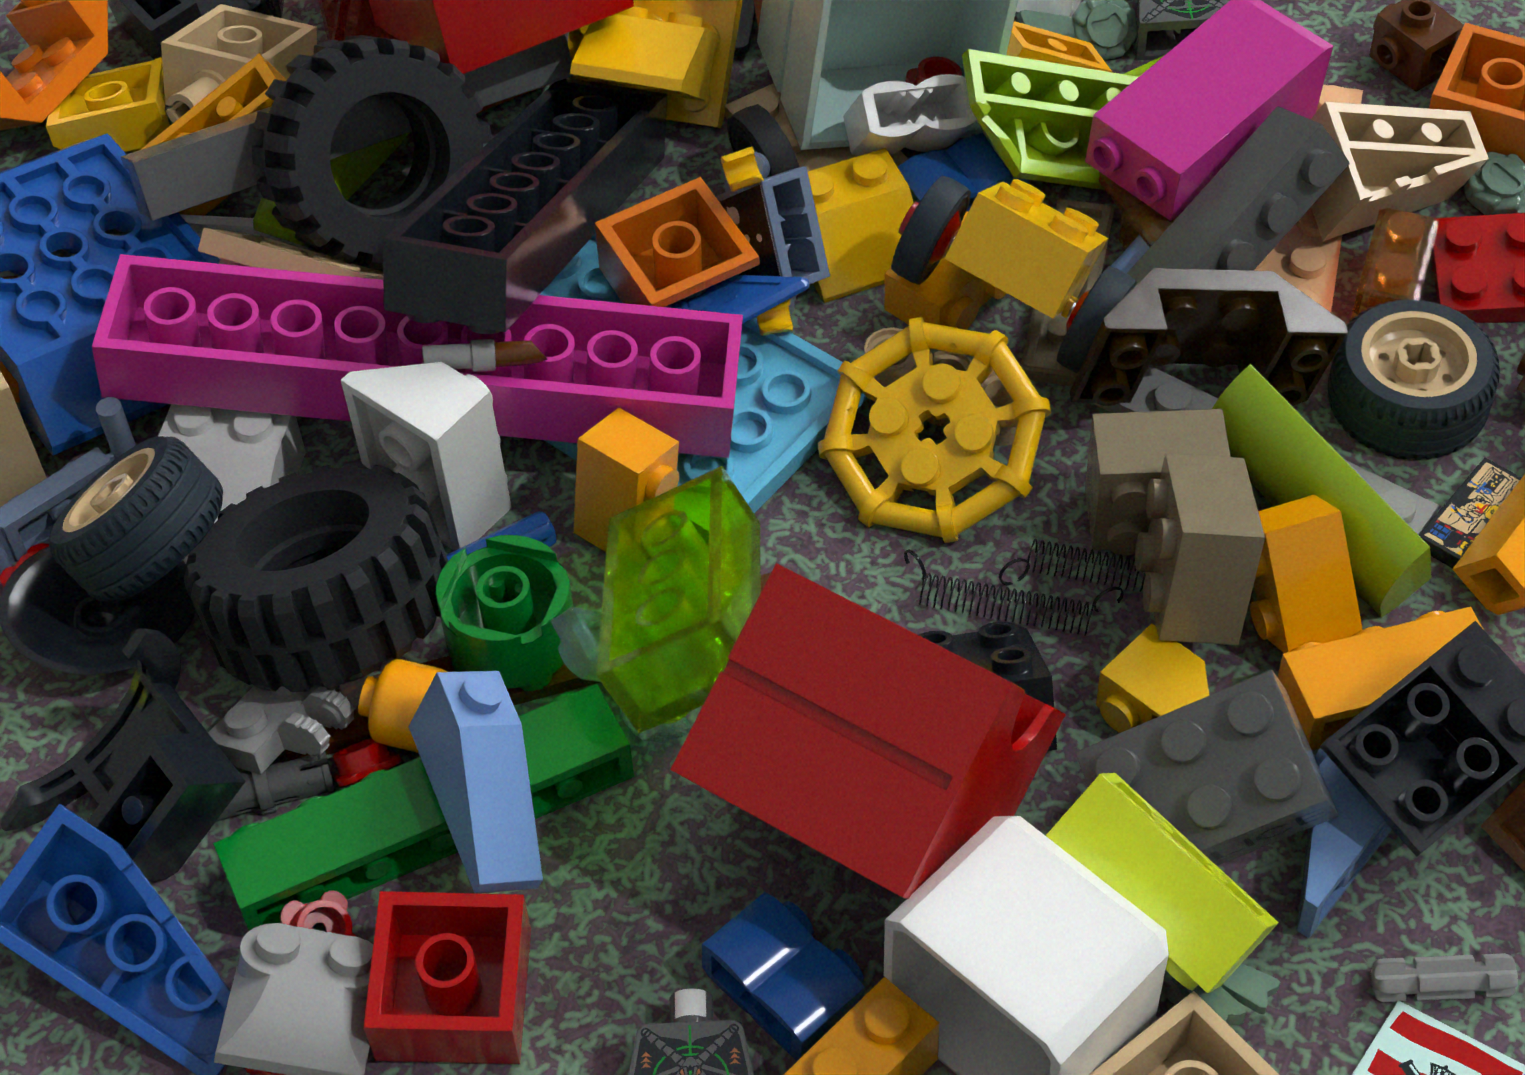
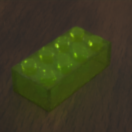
[596,466,761,734]

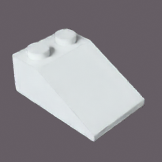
[158,404,306,564]

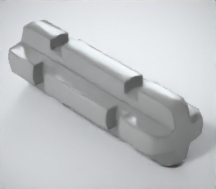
[1371,953,1518,1002]

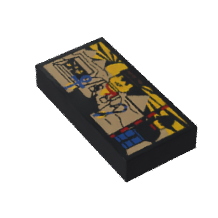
[1419,458,1522,568]

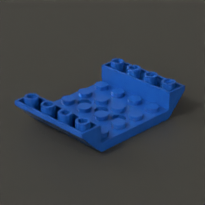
[0,133,220,455]

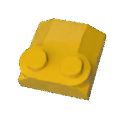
[46,57,170,152]

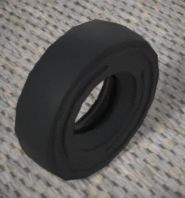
[727,104,800,178]

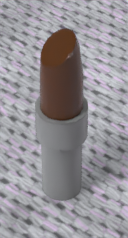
[422,339,548,372]

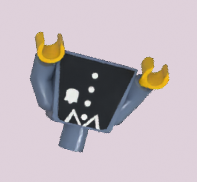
[715,146,830,336]

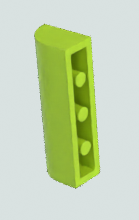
[1212,364,1432,618]

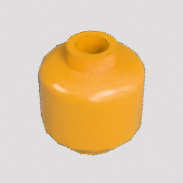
[358,659,447,753]

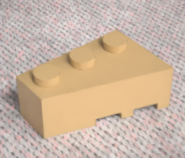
[1311,102,1489,241]

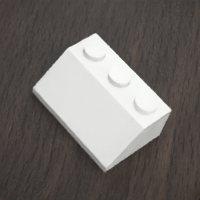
[341,362,512,551]

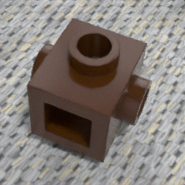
[1369,0,1464,92]

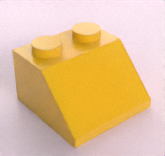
[570,6,717,101]
[808,148,914,303]

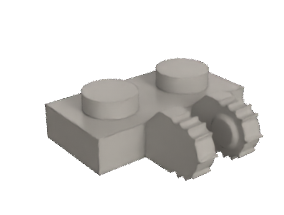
[208,684,355,774]

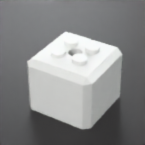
[884,816,1169,1075]

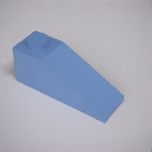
[408,671,543,893]
[1297,735,1392,938]

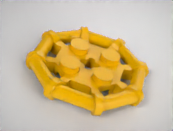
[818,317,1051,543]

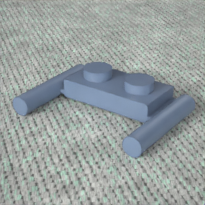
[0,397,136,575]

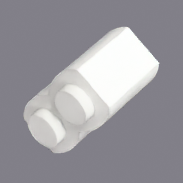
[843,74,977,156]

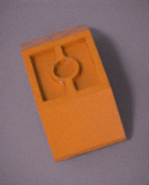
[0,0,108,131]

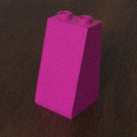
[1085,0,1333,221]

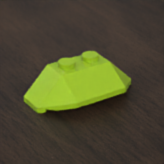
[962,49,1138,190]

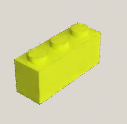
[1045,773,1279,993]

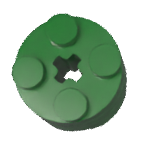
[436,535,577,691]

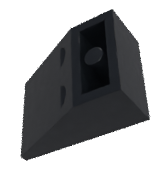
[1319,621,1525,857]

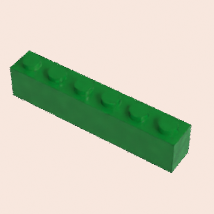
[213,684,634,931]

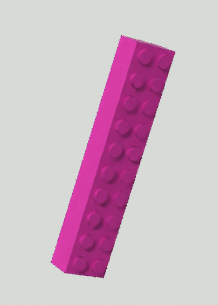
[92,254,743,458]

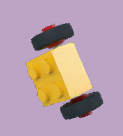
[891,176,1137,374]

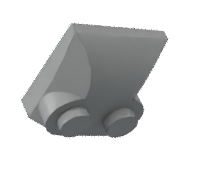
[214,923,373,1075]

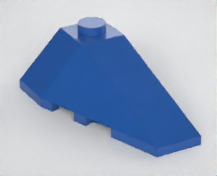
[0,804,231,1075]

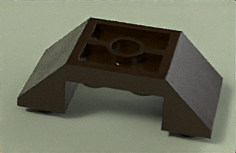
[1069,268,1348,407]

